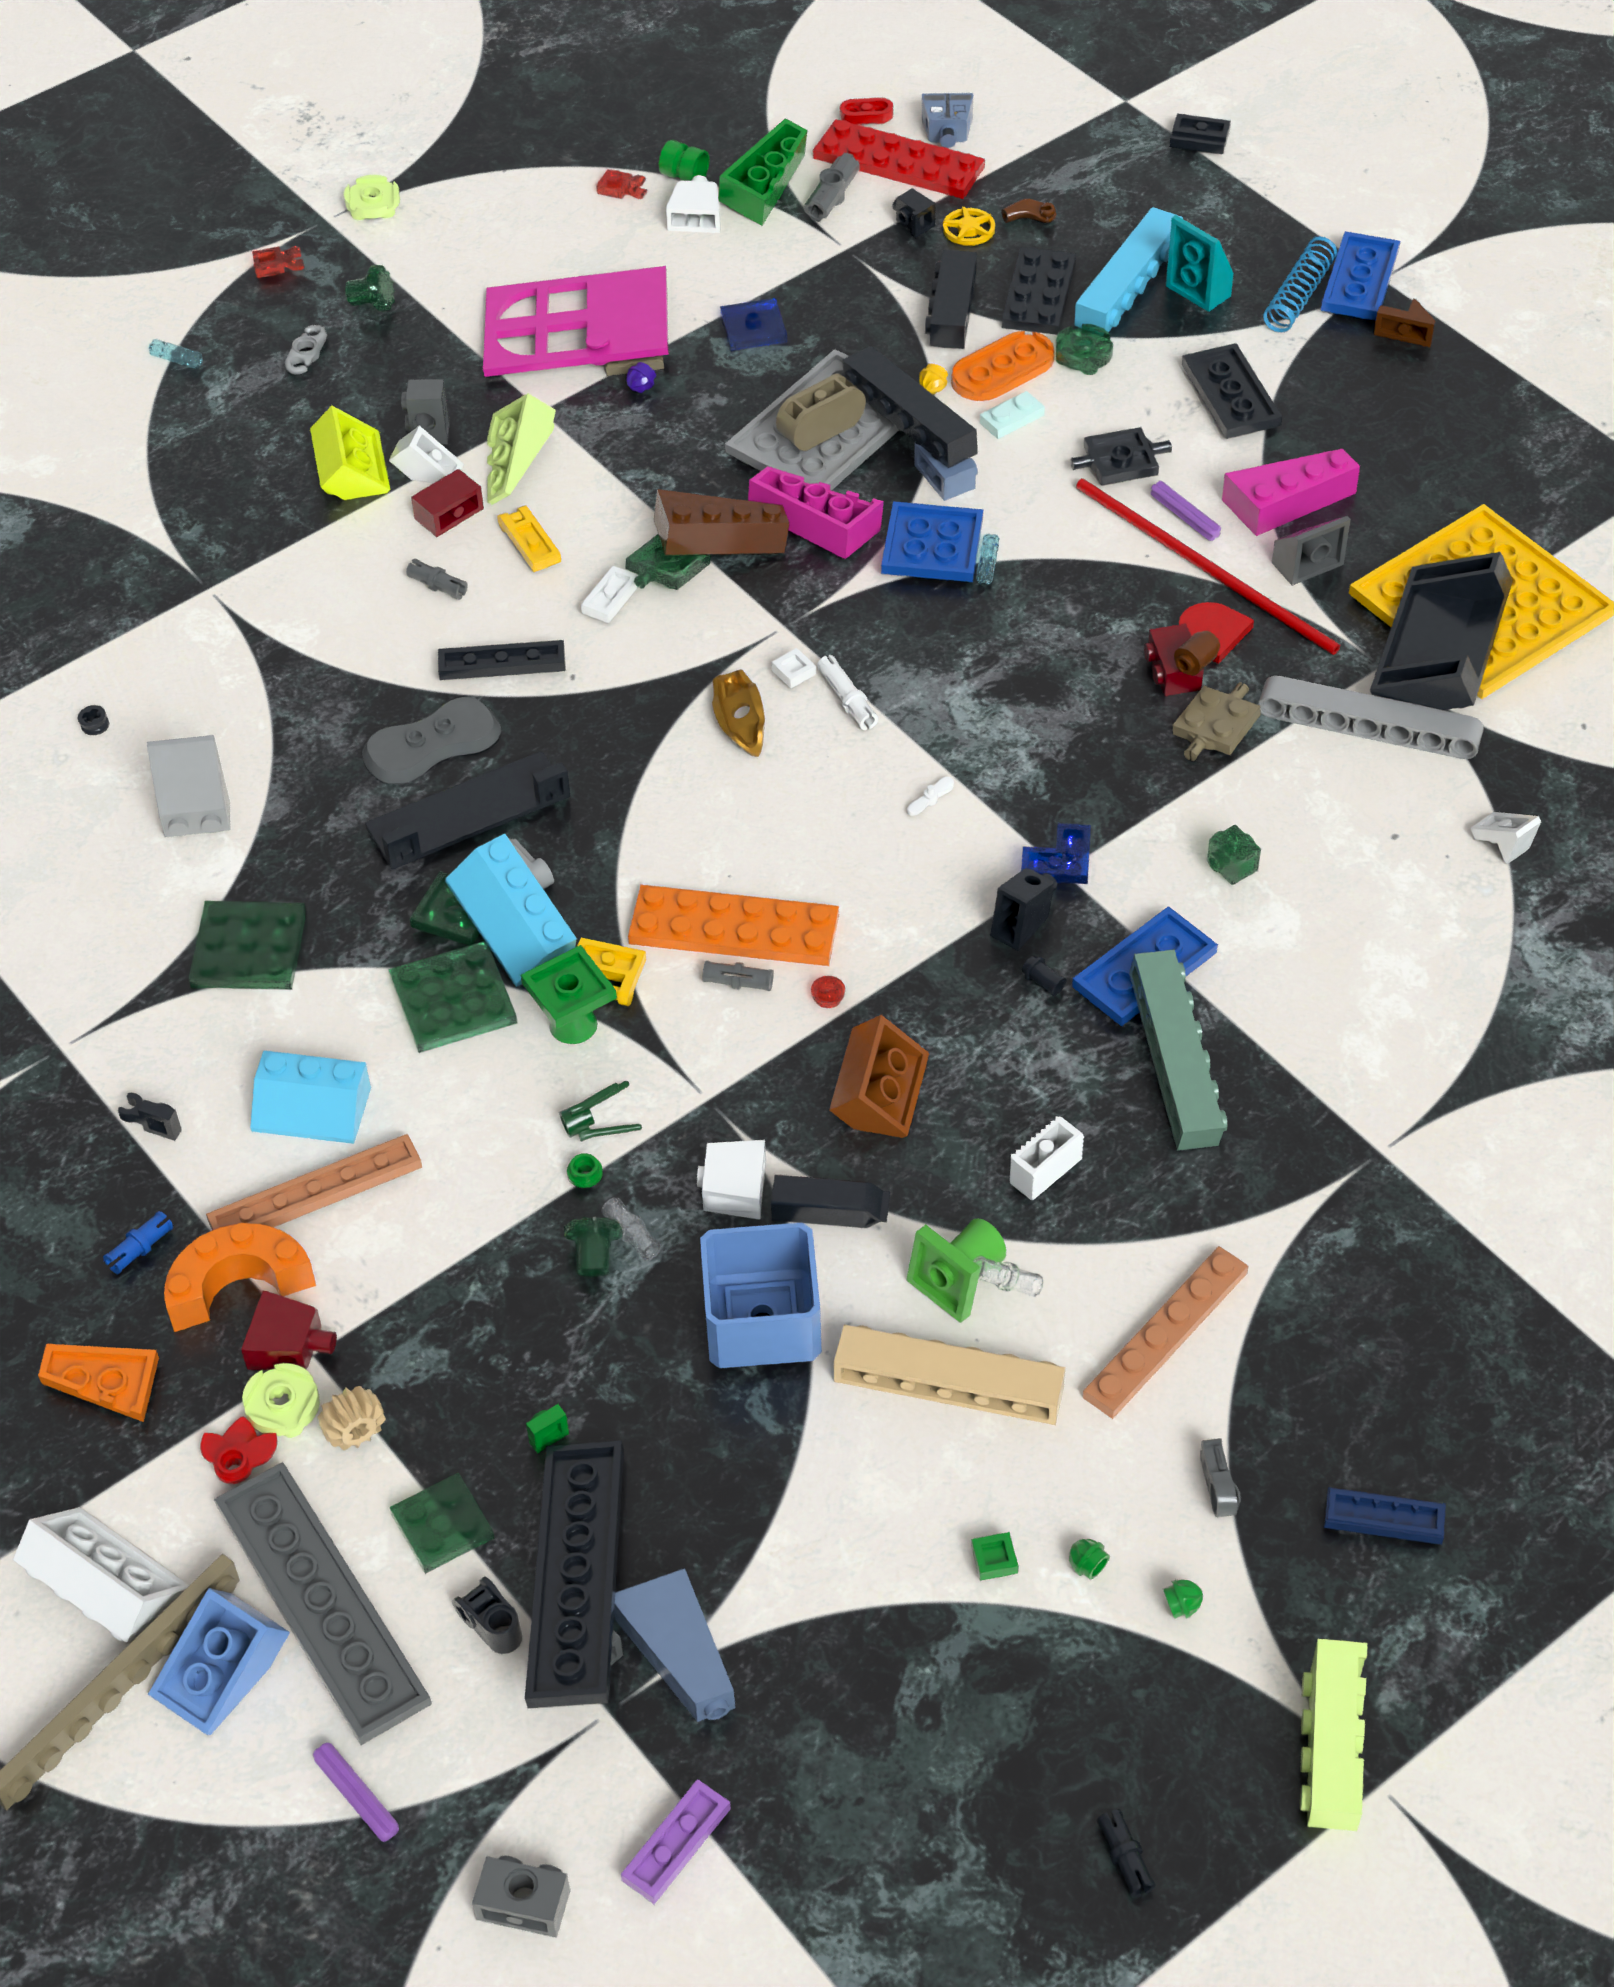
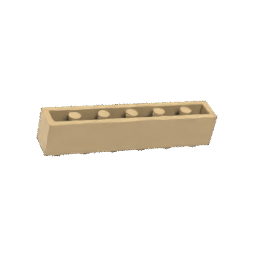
[834,1325,1066,1425]

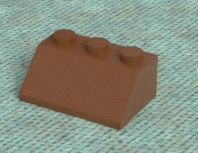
[829,1015,929,1138]

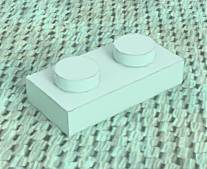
[980,391,1045,439]

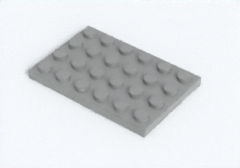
[725,349,899,491]

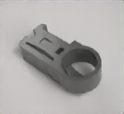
[1200,1438,1240,1518]

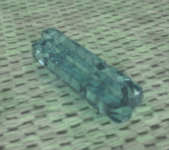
[148,339,203,369]
[976,533,1000,584]

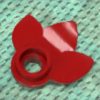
[200,1416,278,1484]

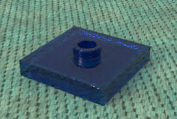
[720,298,787,351]

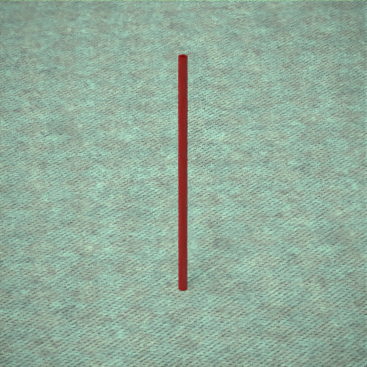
[1076,478,1340,655]

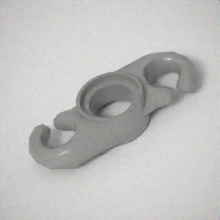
[285,325,327,375]

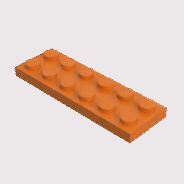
[628,885,839,966]

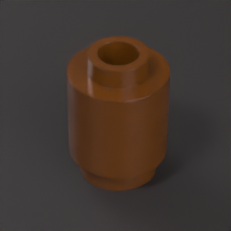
[1174,631,1220,676]

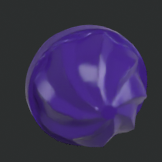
[626,362,656,393]

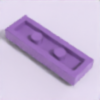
[621,1779,731,1905]

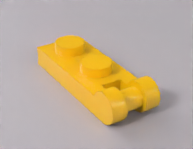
[497,505,561,572]

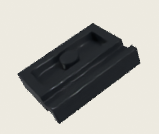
[1169,113,1231,154]

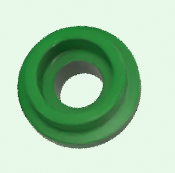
[567,1153,603,1188]

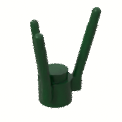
[559,1081,642,1142]

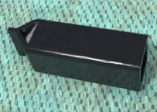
[771,1175,890,1228]

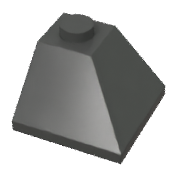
[1272,516,1351,585]

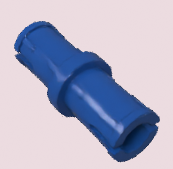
[103,1211,173,1274]

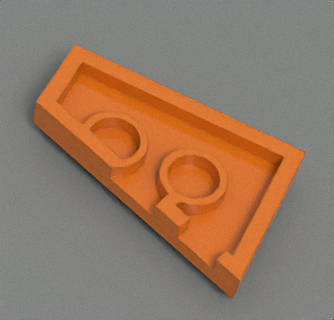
[38,1344,159,1422]

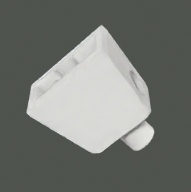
[666,175,720,233]

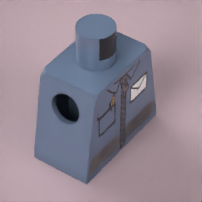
[922,93,973,148]

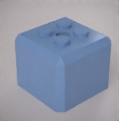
[700,1222,822,1368]

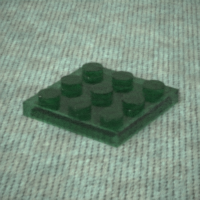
[189,901,306,990]
[389,941,518,1053]

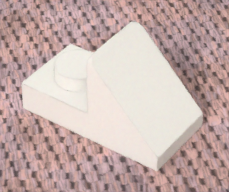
[1471,812,1541,864]

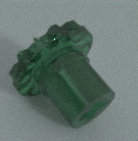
[345,265,395,311]
[564,1216,623,1277]

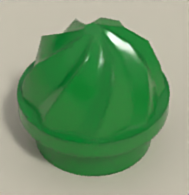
[1069,1539,1110,1580]
[1163,1579,1203,1619]

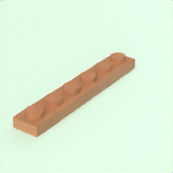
[206,1133,422,1230]
[1083,1246,1249,1419]

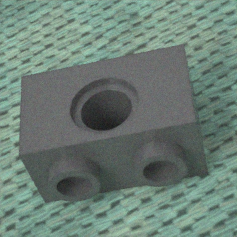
[401,379,450,444]
[472,1856,570,1938]

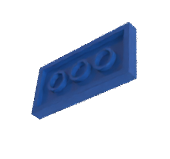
[1321,231,1401,320]
[1072,906,1218,1026]

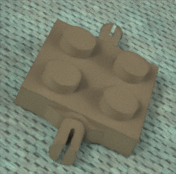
[1173,682,1261,761]

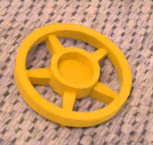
[943,207,995,246]

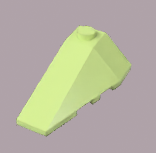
[487,393,556,505]

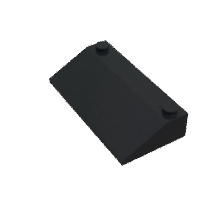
[1370,552,1513,710]

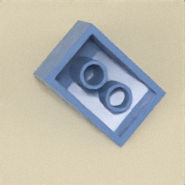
[148,1588,290,1735]

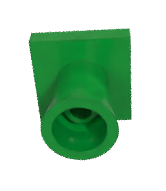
[521,945,617,1044]

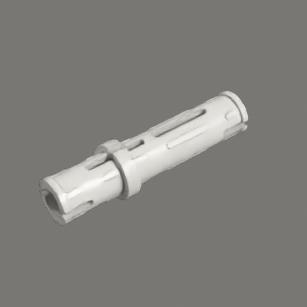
[817,655,878,730]

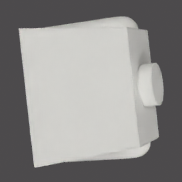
[697,1140,766,1219]

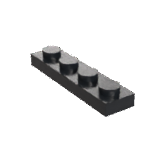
[438,640,566,680]

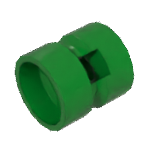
[659,140,710,181]

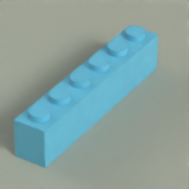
[1074,207,1183,336]

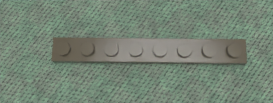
[0,1553,240,1811]

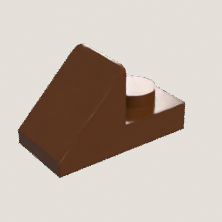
[1374,298,1435,347]

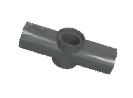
[804,153,860,222]

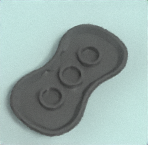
[362,697,501,784]

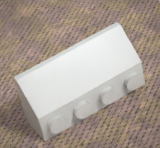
[13,1507,189,1643]

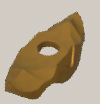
[712,669,765,757]

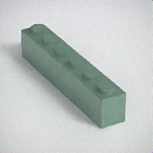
[1129,949,1227,1151]

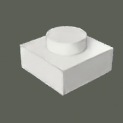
[771,648,816,688]

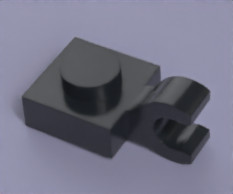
[118,1093,182,1141]

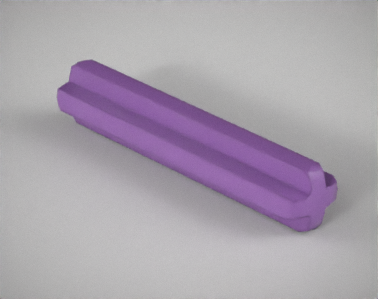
[1151,481,1221,541]
[313,1742,399,1842]

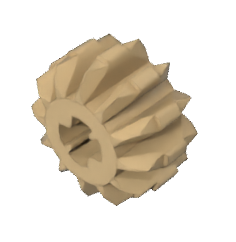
[318,1386,386,1450]

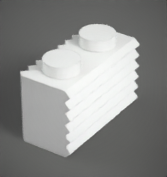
[1010,1117,1084,1200]

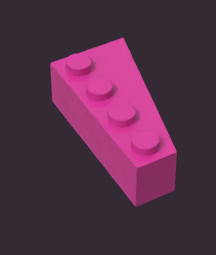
[1222,449,1360,536]
[748,466,884,559]

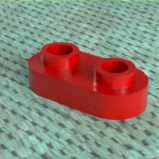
[840,97,893,125]

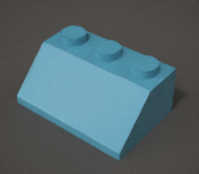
[251,1050,371,1144]

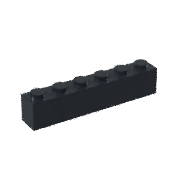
[842,346,978,468]

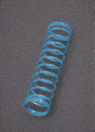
[1263,236,1337,333]

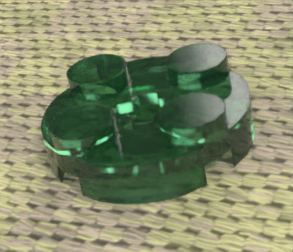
[1055,324,1114,375]

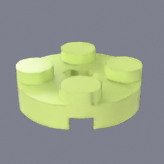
[344,175,400,220]
[242,1363,320,1438]

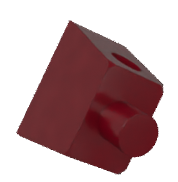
[241,1291,337,1371]

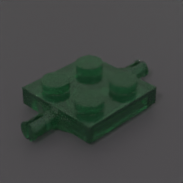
[625,534,711,590]

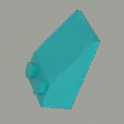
[1166,215,1234,312]

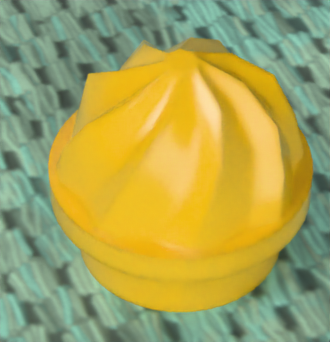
[919,363,948,394]

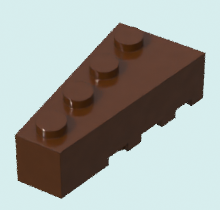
[654,489,789,555]

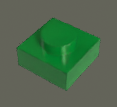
[526,1404,569,1454]
[971,1532,1019,1581]

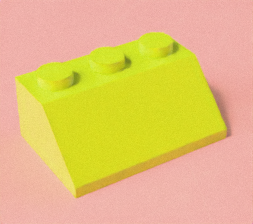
[310,405,390,500]

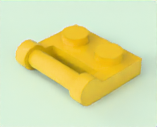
[578,938,646,1006]

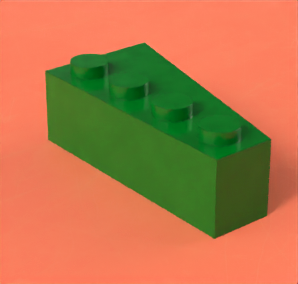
[718,118,807,226]

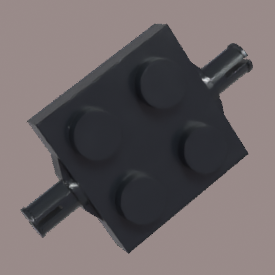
[1070,427,1172,486]

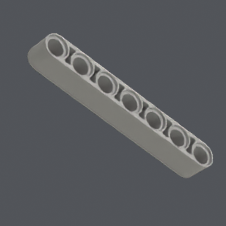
[1258,676,1484,759]

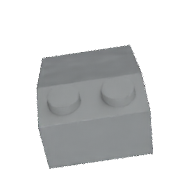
[147,735,230,837]

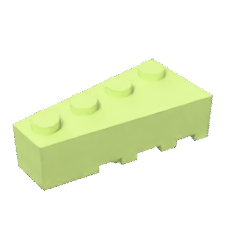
[1300,1639,1367,1831]

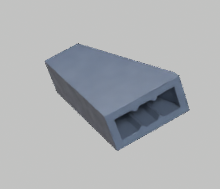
[614,1568,735,1722]

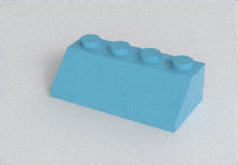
[445,834,577,987]

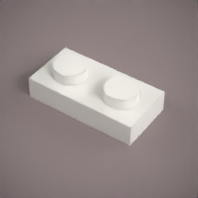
[581,566,640,623]

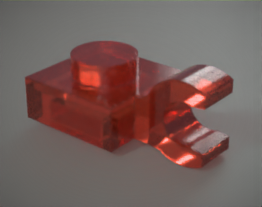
[596,169,648,199]
[252,246,305,278]

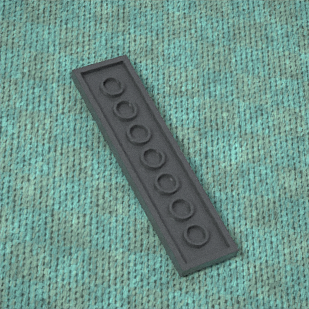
[214,1462,432,1745]

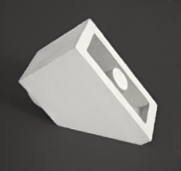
[389,426,464,483]

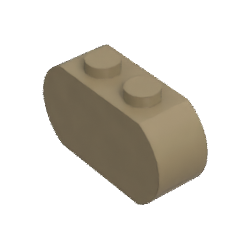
[776,374,866,451]

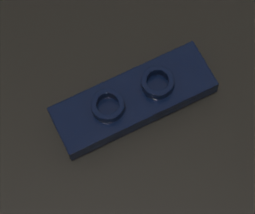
[1324,1487,1446,1545]

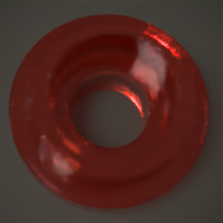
[811,976,845,1008]

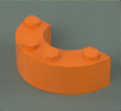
[164,1223,316,1332]

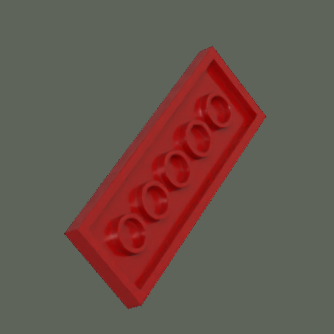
[813,119,985,199]

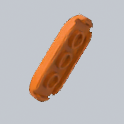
[951,331,1055,401]

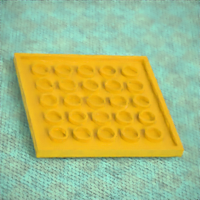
[1349,504,1614,699]

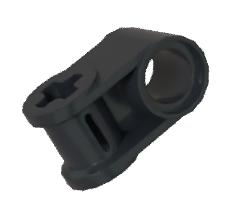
[452,1576,522,1654]

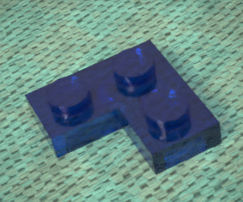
[1021,823,1091,884]

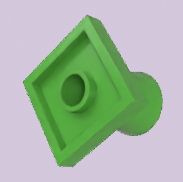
[906,1218,1006,1323]

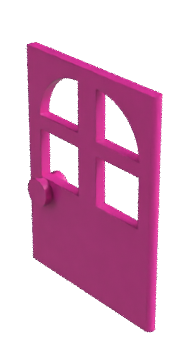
[483,266,669,377]

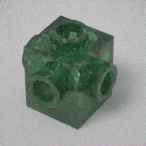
[1207,824,1261,885]

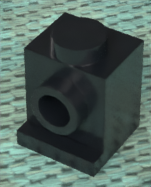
[892,188,936,238]

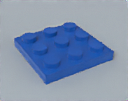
[881,501,984,582]

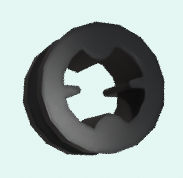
[77,705,110,735]

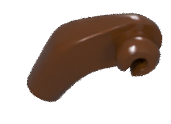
[1001,198,1056,223]

